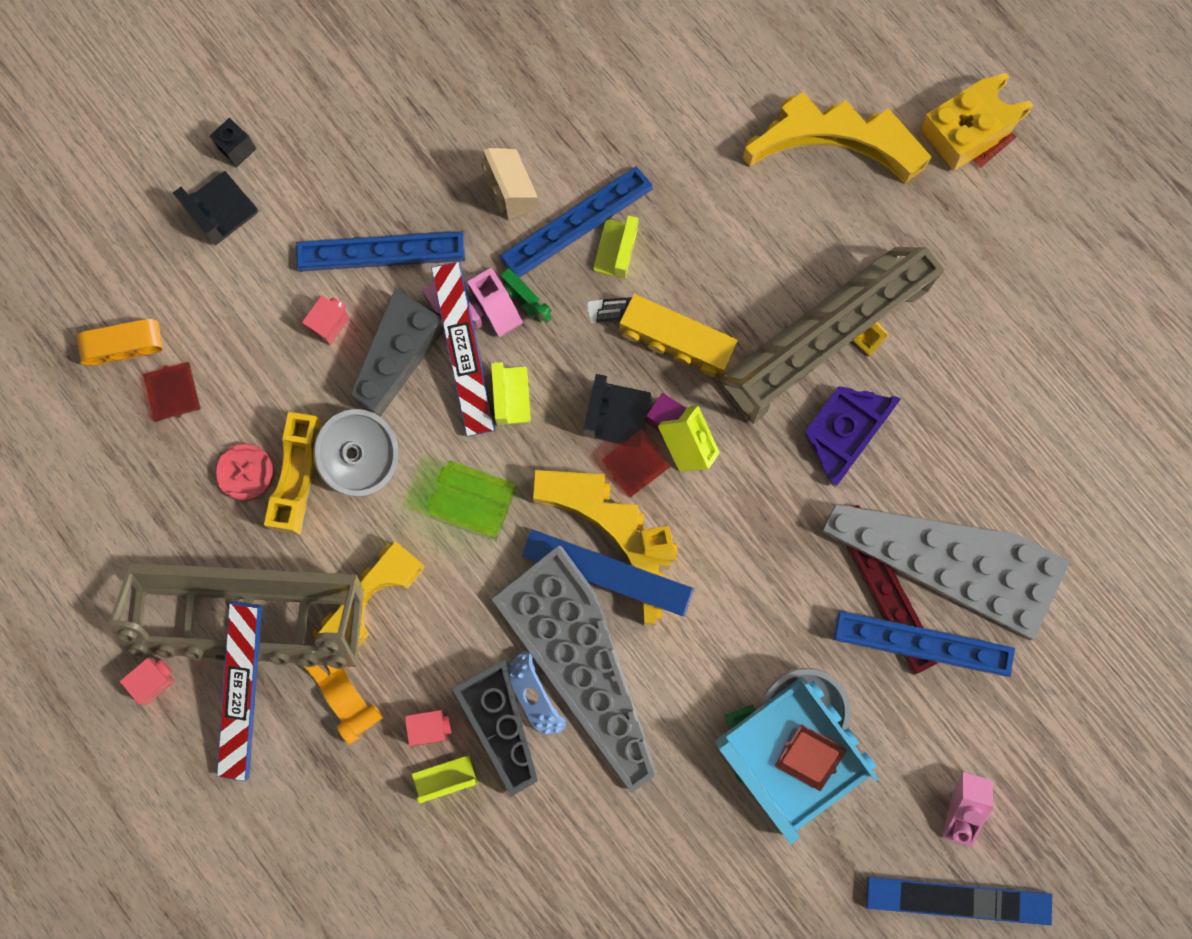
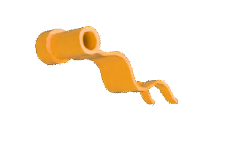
[295,629,383,745]

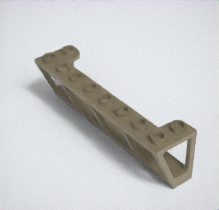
[718,247,945,424]
[108,563,364,669]

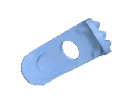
[508,651,566,734]

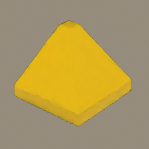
[853,322,889,356]
[640,525,675,561]

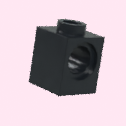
[209,117,256,167]

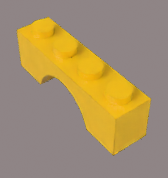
[264,412,323,535]
[318,541,426,648]

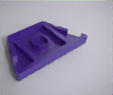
[804,386,901,488]

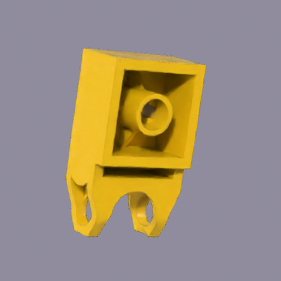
[921,73,1033,171]

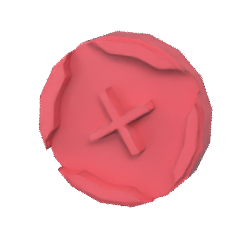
[215,443,275,501]

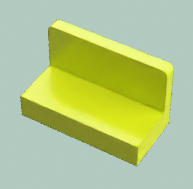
[593,215,639,279]
[491,362,531,425]
[658,405,720,472]
[412,755,479,804]

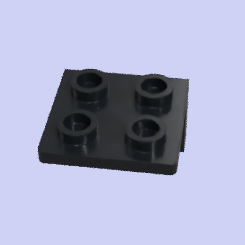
[173,171,258,246]
[583,374,651,448]

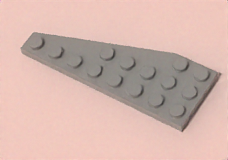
[821,505,1070,640]
[492,546,657,793]

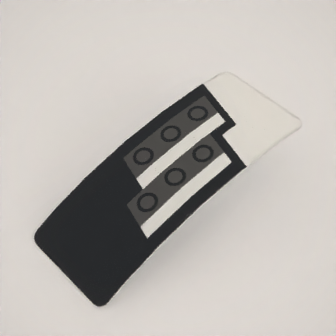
[588,297,632,323]

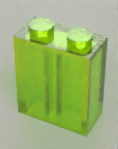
[427,460,516,542]

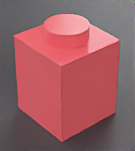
[302,295,350,345]
[120,658,175,705]
[405,710,452,746]

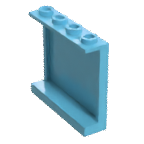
[715,676,879,845]

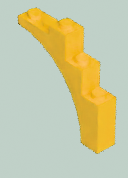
[743,91,932,184]
[533,470,677,626]

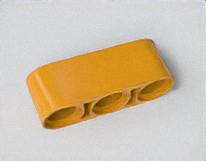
[77,319,163,366]

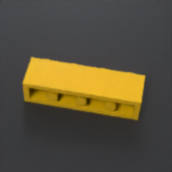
[619,294,738,377]

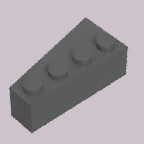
[350,287,444,417]
[452,659,538,798]

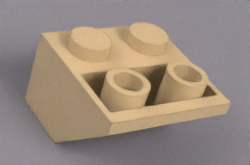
[481,148,539,220]

